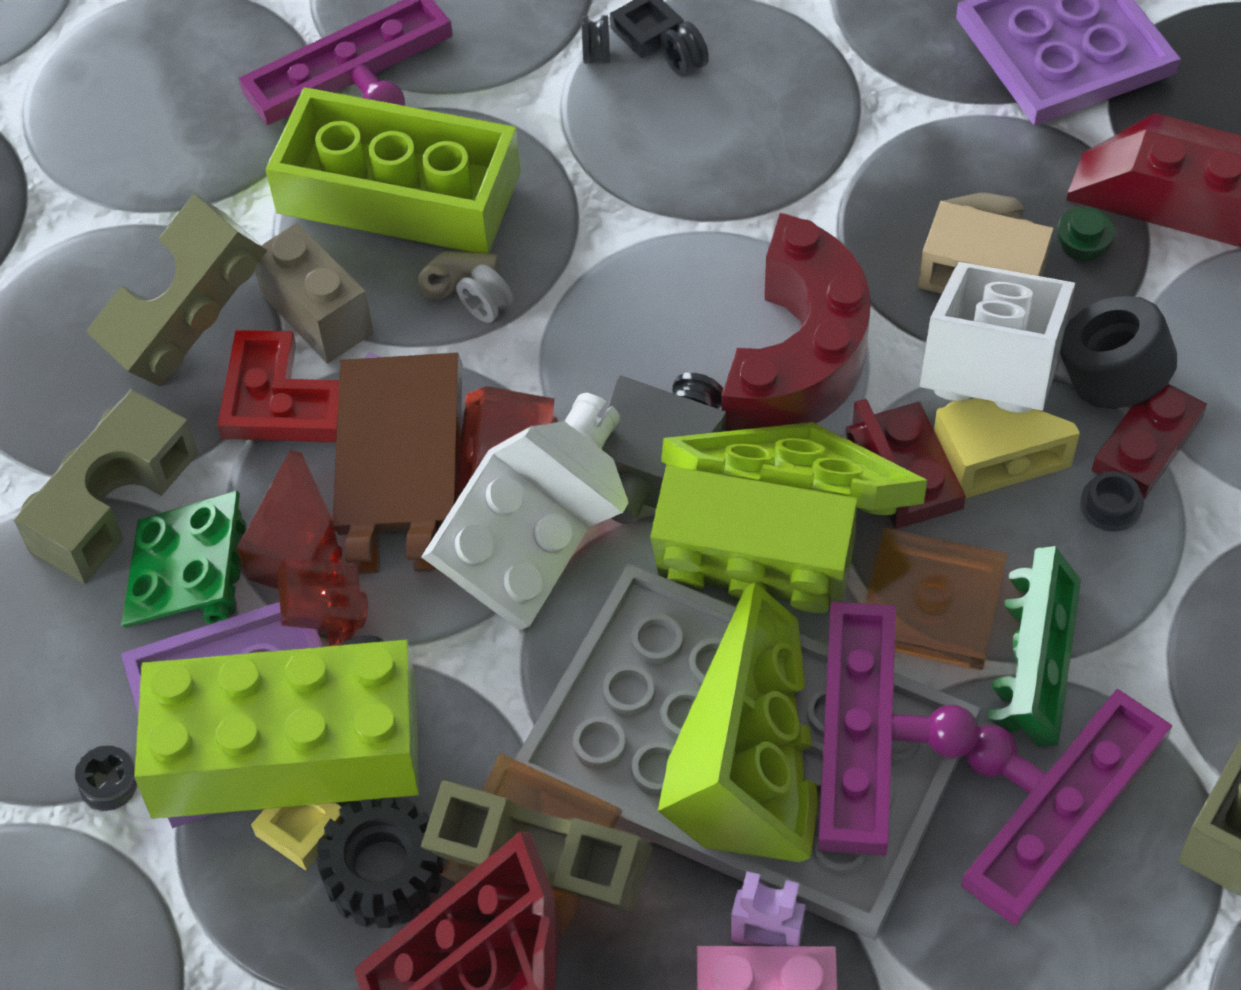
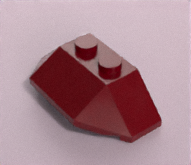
[1066,113,1241,247]
[354,832,562,990]

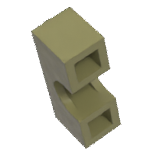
[86,194,268,387]
[13,389,199,584]
[421,780,653,914]

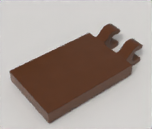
[332,352,463,574]

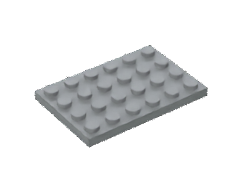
[510,563,981,941]

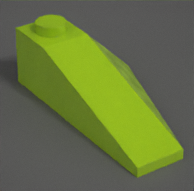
[658,582,818,862]

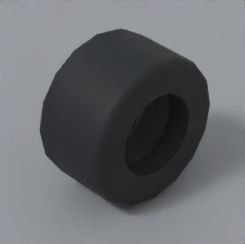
[1060,296,1178,409]

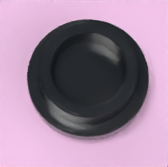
[1080,471,1144,531]

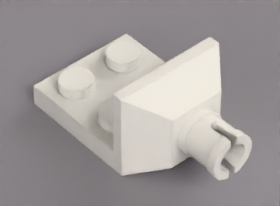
[422,393,629,631]

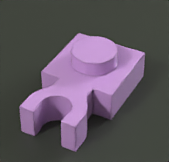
[731,871,806,946]

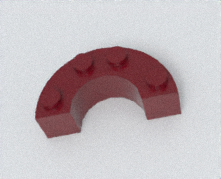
[721,213,871,431]

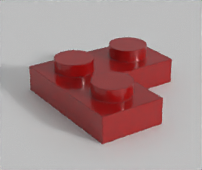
[217,330,339,443]

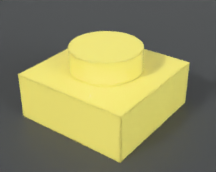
[251,803,342,870]

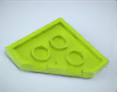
[661,422,927,515]

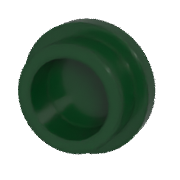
[1057,207,1115,261]

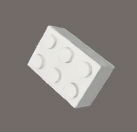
[919,262,1075,413]

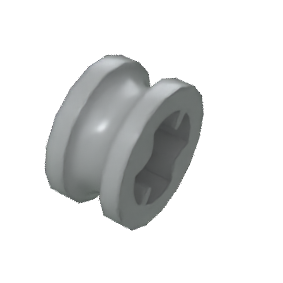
[456,265,513,323]

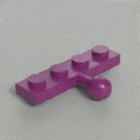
[238,0,453,126]
[818,601,979,856]
[961,688,1173,927]

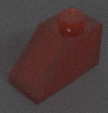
[459,386,558,496]
[237,449,342,601]

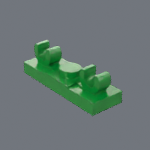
[987,546,1081,747]

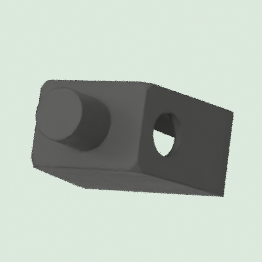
[602,375,726,525]

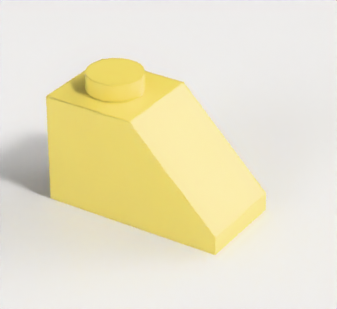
[934,398,1080,498]

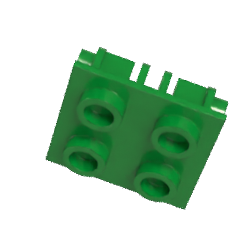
[121,491,247,628]

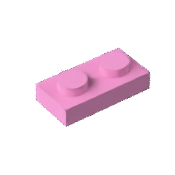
[697,946,837,990]

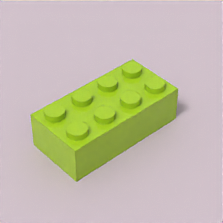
[265,87,521,253]
[134,640,419,819]

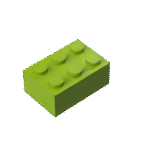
[650,465,857,614]

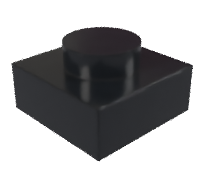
[609,0,684,59]

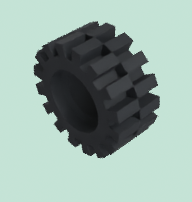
[317,797,444,929]

